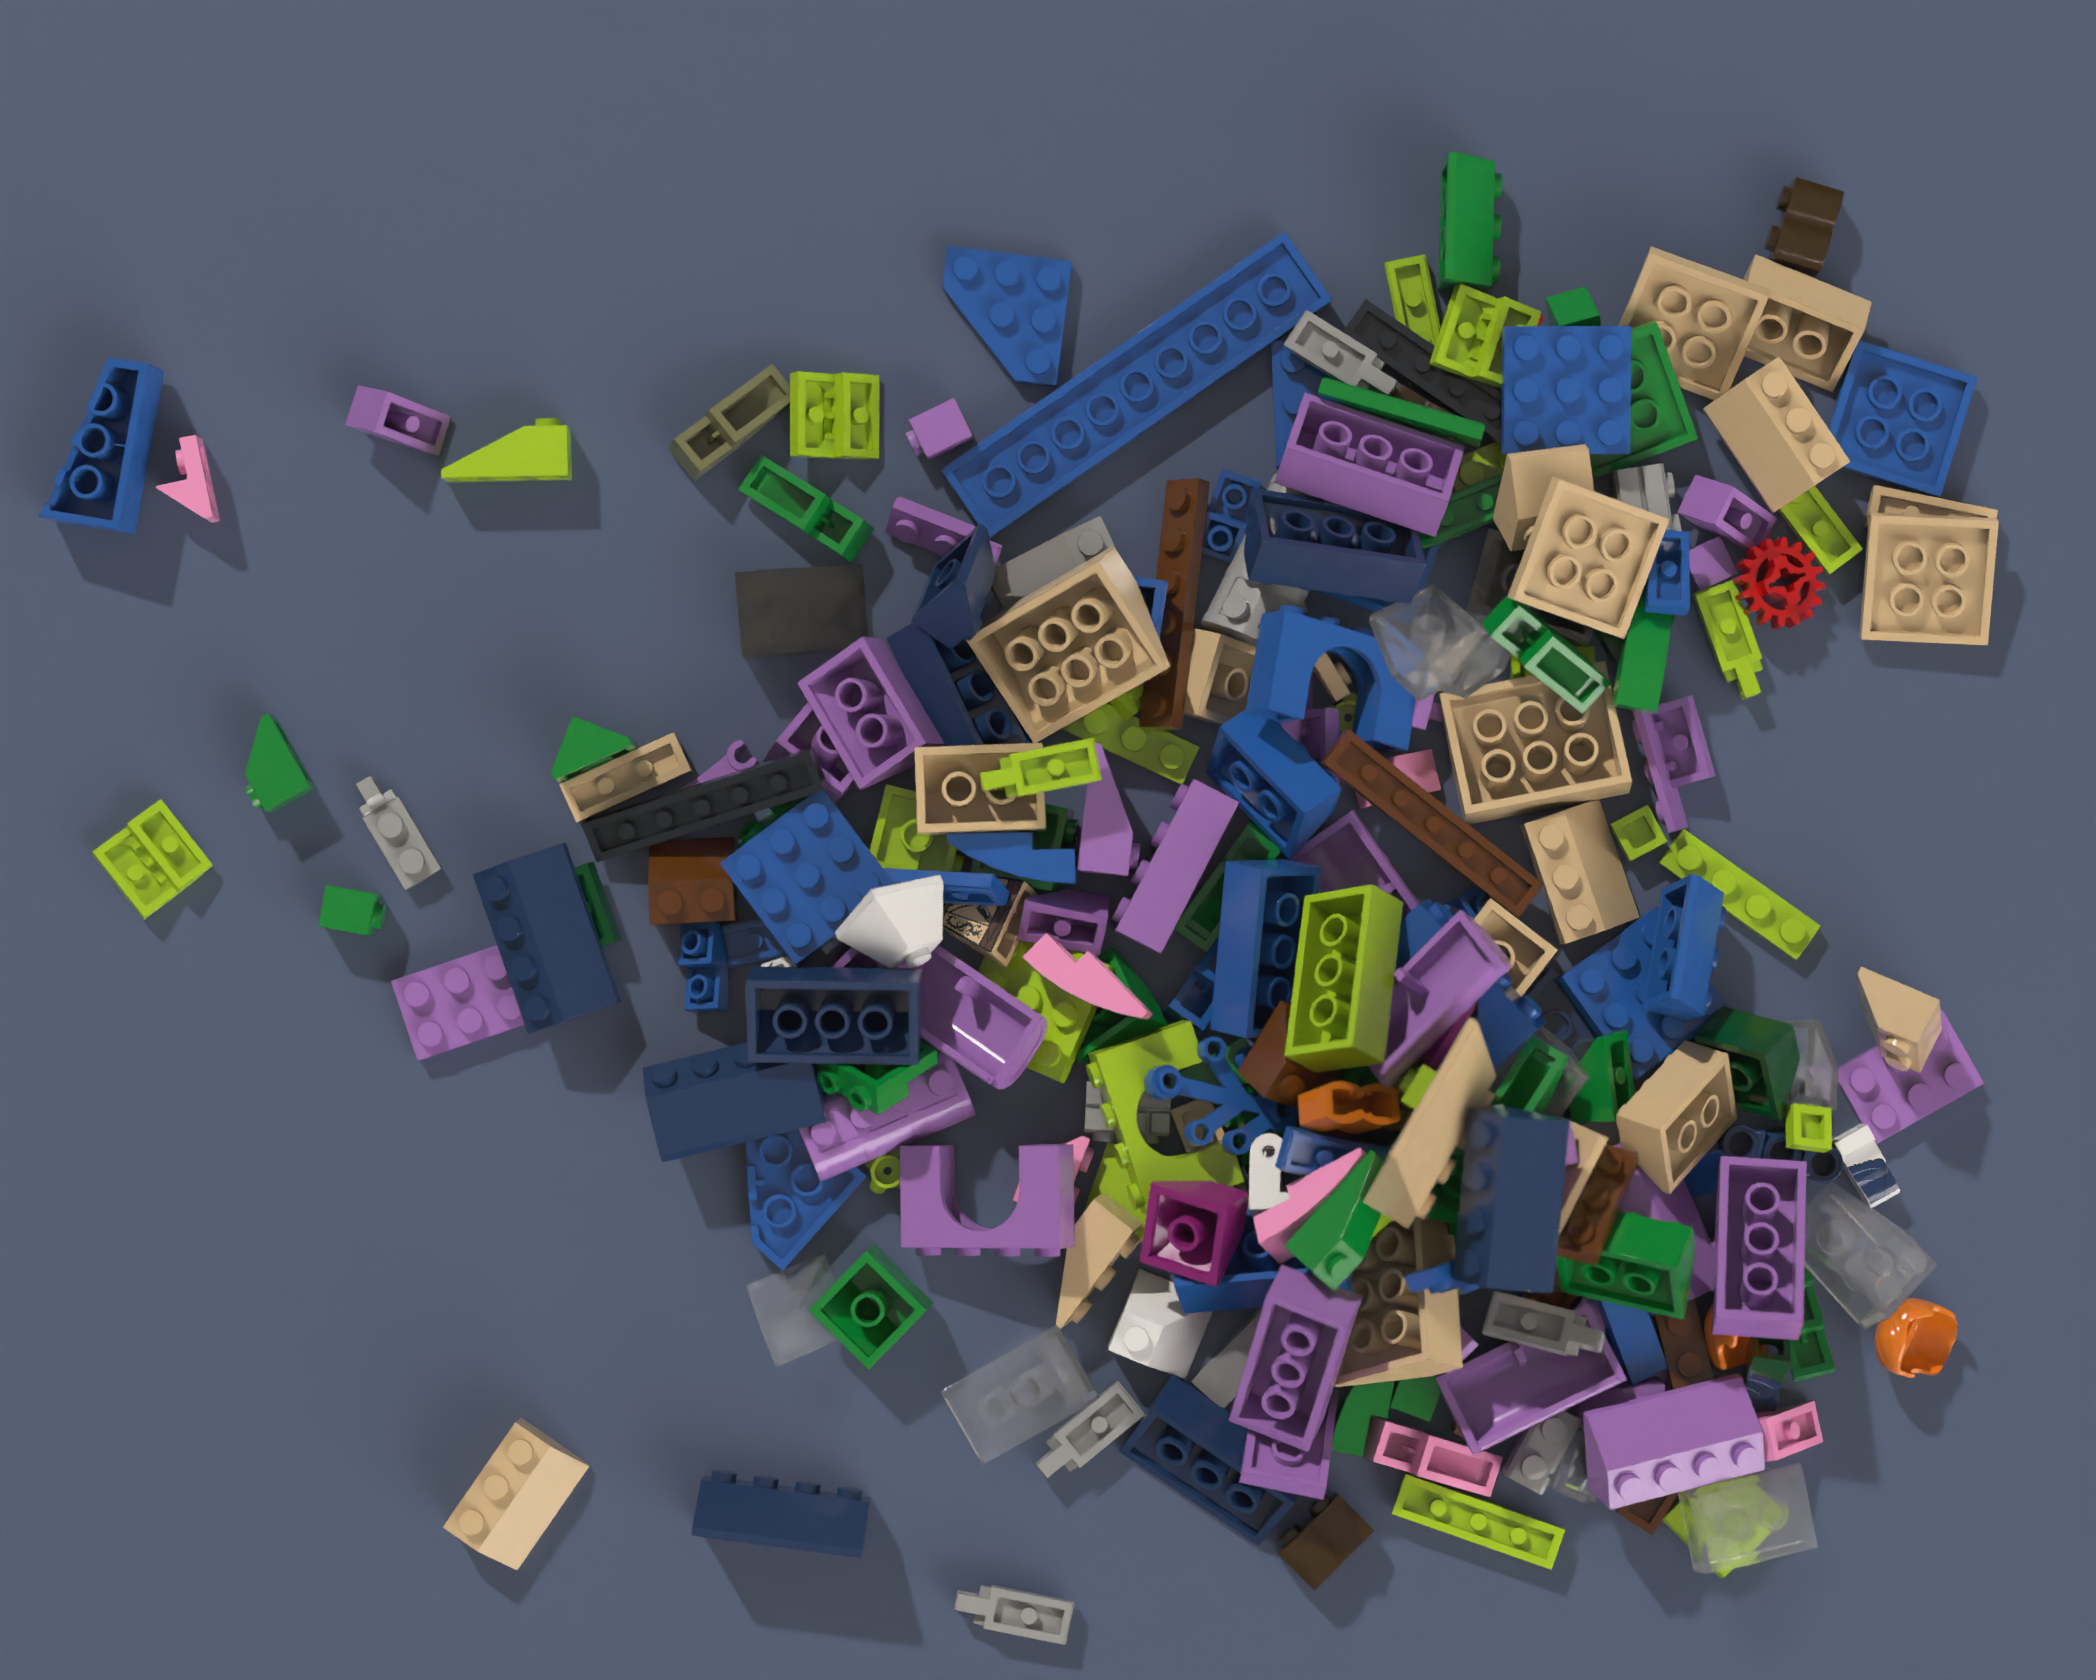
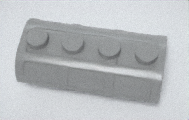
[1200,474,1318,646]

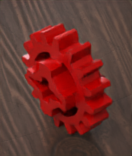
[1733,537,1826,630]

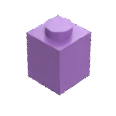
[905,398,973,462]

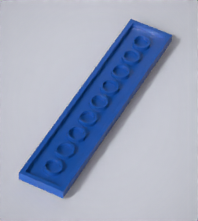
[941,231,1333,539]

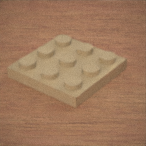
[1619,246,1770,400]
[1508,477,1670,639]
[1859,512,1999,646]

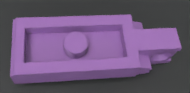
[885,497,1003,566]

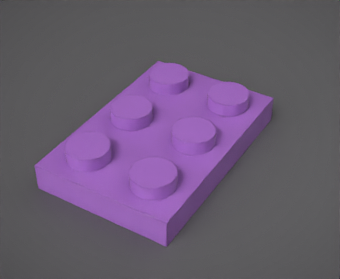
[391,945,525,1061]
[1830,1010,1984,1144]
[1239,1389,1339,1500]

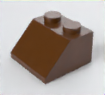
[648,837,738,925]
[1237,1001,1344,1109]

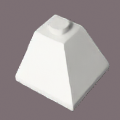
[835,875,943,968]
[1108,1268,1213,1379]

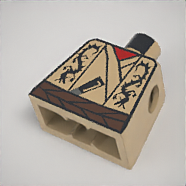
[943,872,1038,967]

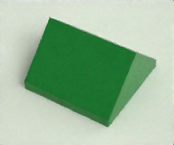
[551,716,639,783]

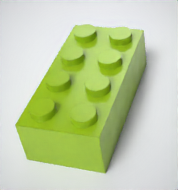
[1284,884,1403,1073]

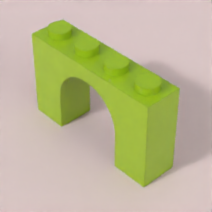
[1086,1020,1245,1215]

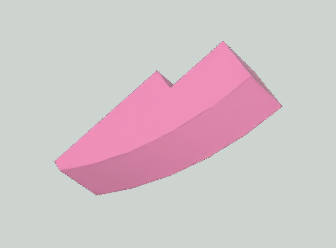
[1023,933,1153,1020]
[1253,1148,1366,1264]
[1363,1416,1503,1497]

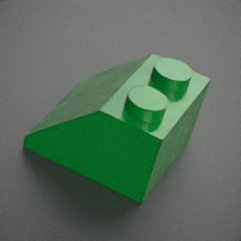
[808,1244,934,1370]

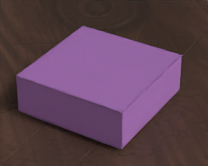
[1689,536,1738,592]

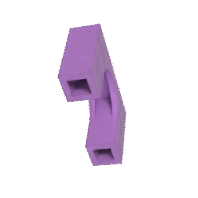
[900,1144,1075,1257]

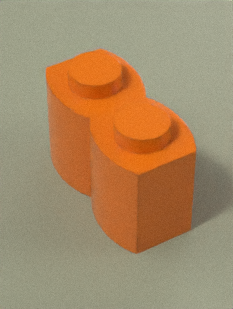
[1298,1081,1400,1134]

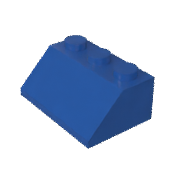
[1206,709,1342,859]
[1641,874,1726,1021]

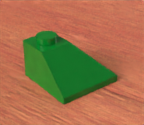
[1076,947,1168,1063]

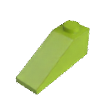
[441,418,572,482]

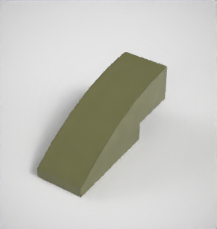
[668,364,790,482]

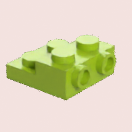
[870,784,964,872]

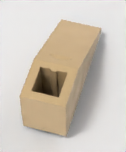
[1056,1193,1143,1329]

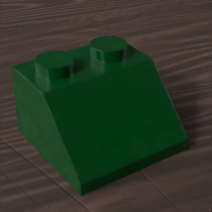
[1695,1006,1800,1121]

